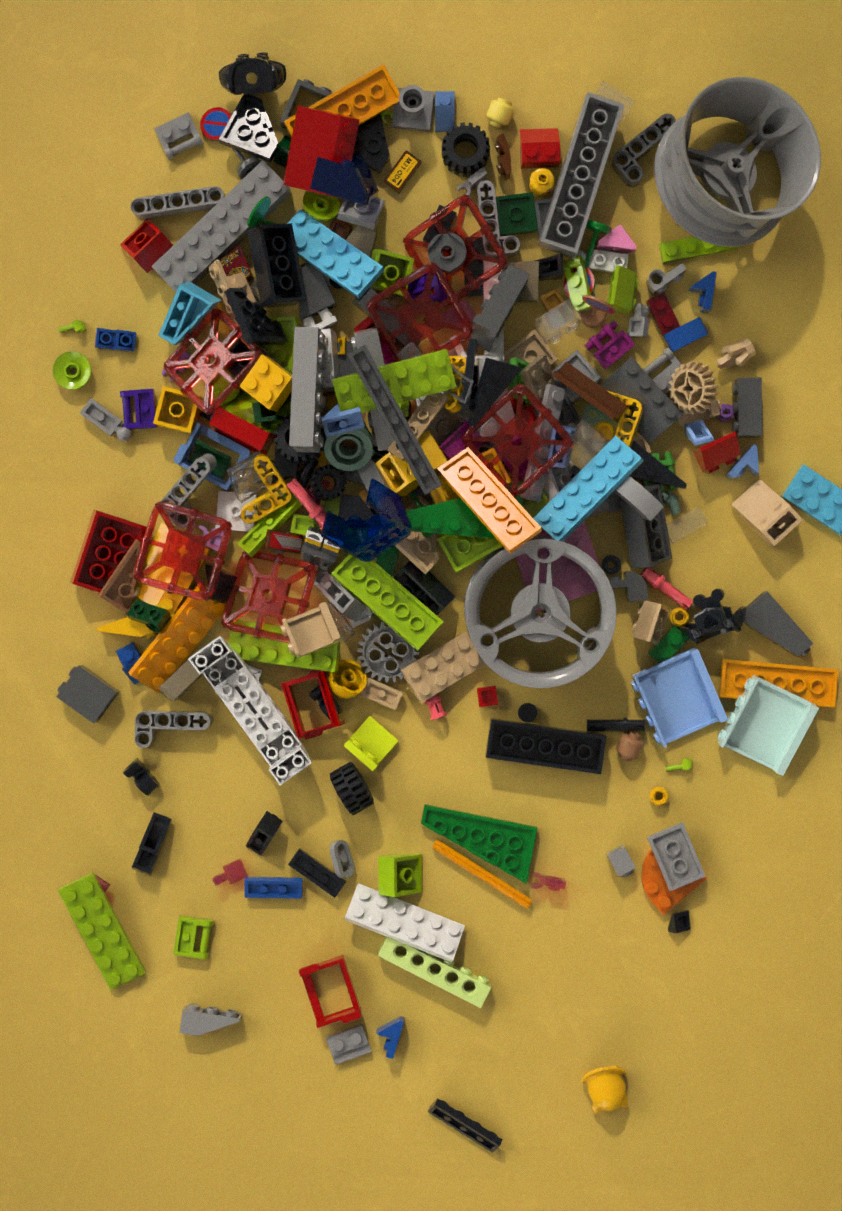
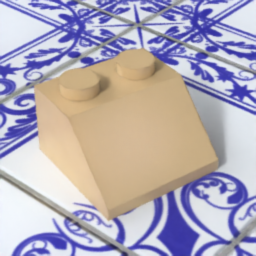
[632,600,670,645]

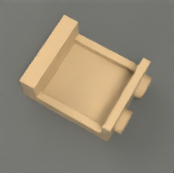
[280,602,341,659]

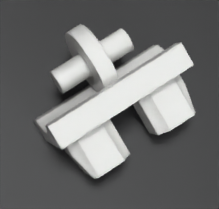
[302,308,338,330]

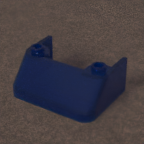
[310,154,379,205]
[321,478,412,562]

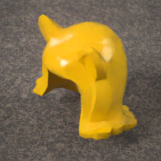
[582,1066,628,1113]

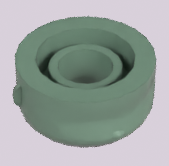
[324,425,375,471]

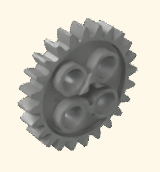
[357,621,419,683]

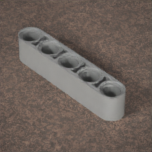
[130,186,225,220]

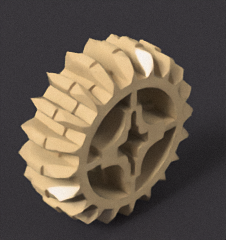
[668,361,719,415]

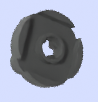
[428,233,467,274]

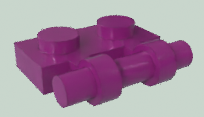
[584,320,635,370]

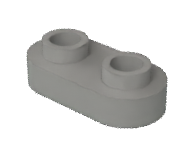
[330,840,355,878]

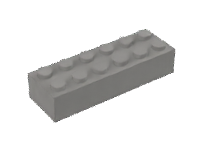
[289,327,328,453]
[351,327,394,451]

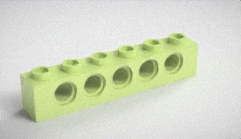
[378,937,491,1008]

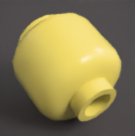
[486,97,514,128]

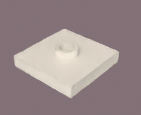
[215,491,257,532]

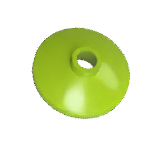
[302,191,340,221]
[53,351,91,390]

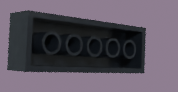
[485,718,606,774]

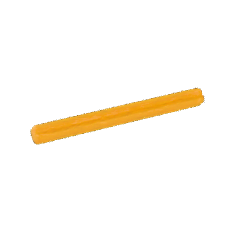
[432,840,532,908]

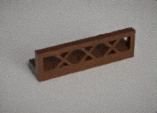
[552,362,629,422]

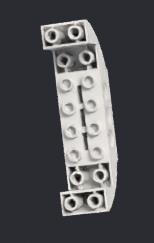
[188,636,312,785]

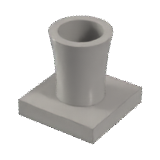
[392,85,434,132]

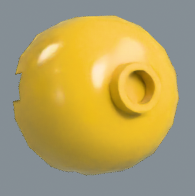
[327,659,367,699]

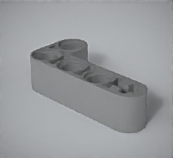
[477,180,520,259]
[159,454,217,528]
[135,710,213,748]

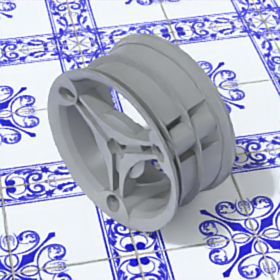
[654,77,821,247]
[464,536,616,688]

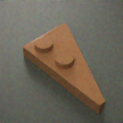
[98,539,141,614]

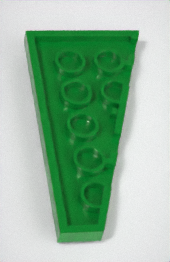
[404,483,523,539]
[421,804,538,884]

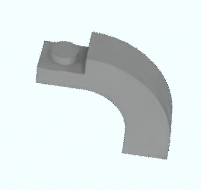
[612,476,664,521]

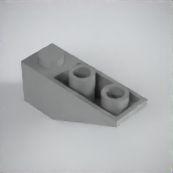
[179,1004,242,1036]

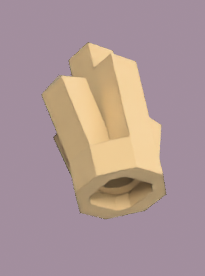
[717,338,756,369]

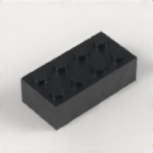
[247,223,306,308]

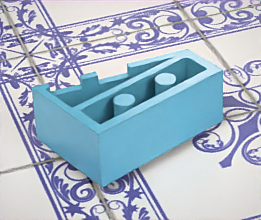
[158,281,222,345]

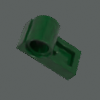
[126,599,170,633]

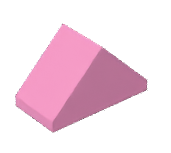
[596,225,637,254]

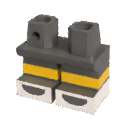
[301,526,344,571]

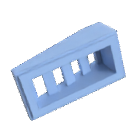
[684,420,714,446]

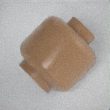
[616,731,644,761]

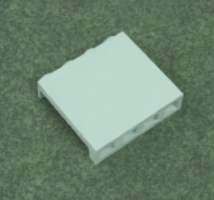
[717,675,819,776]

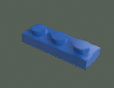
[244,877,303,899]

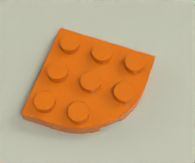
[641,849,707,915]

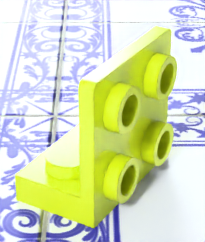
[344,716,398,771]

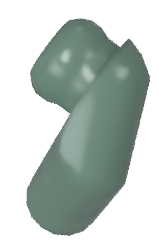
[661,490,681,515]

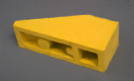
[97,617,158,639]

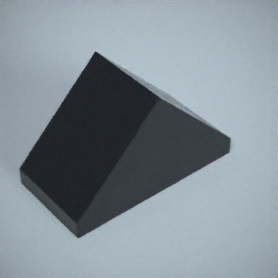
[535,254,564,281]
[205,564,238,603]

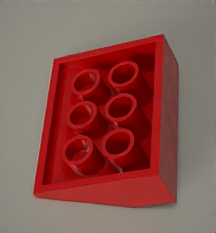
[283,106,360,199]
[70,509,152,592]

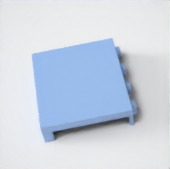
[631,647,728,748]

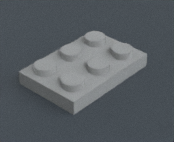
[647,822,706,891]

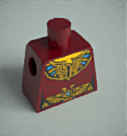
[219,246,254,292]

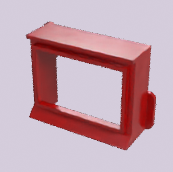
[209,403,276,454]
[281,669,345,739]
[299,954,361,1028]

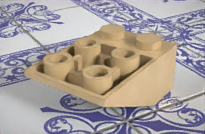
[731,479,803,547]

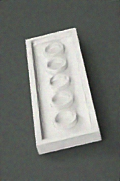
[344,883,465,962]

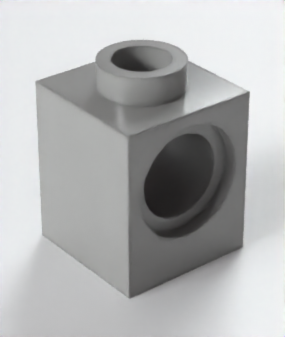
[606,845,636,877]

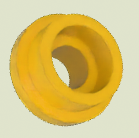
[670,608,689,627]
[649,786,669,806]

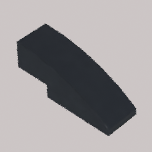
[132,812,172,876]

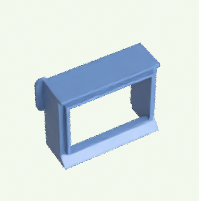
[174,422,251,491]

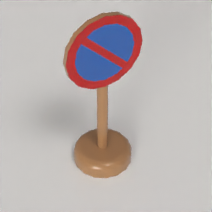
[579,295,615,328]

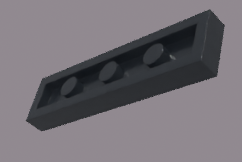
[428,1098,503,1153]

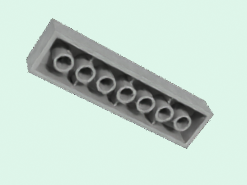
[537,92,624,258]
[152,160,292,292]

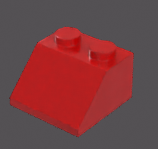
[519,128,561,169]
[120,219,173,274]
[693,432,741,474]

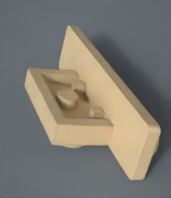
[209,260,256,336]
[388,392,448,460]

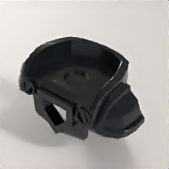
[219,52,287,95]
[680,588,746,644]

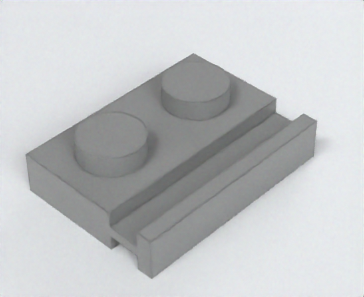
[326,1024,371,1065]

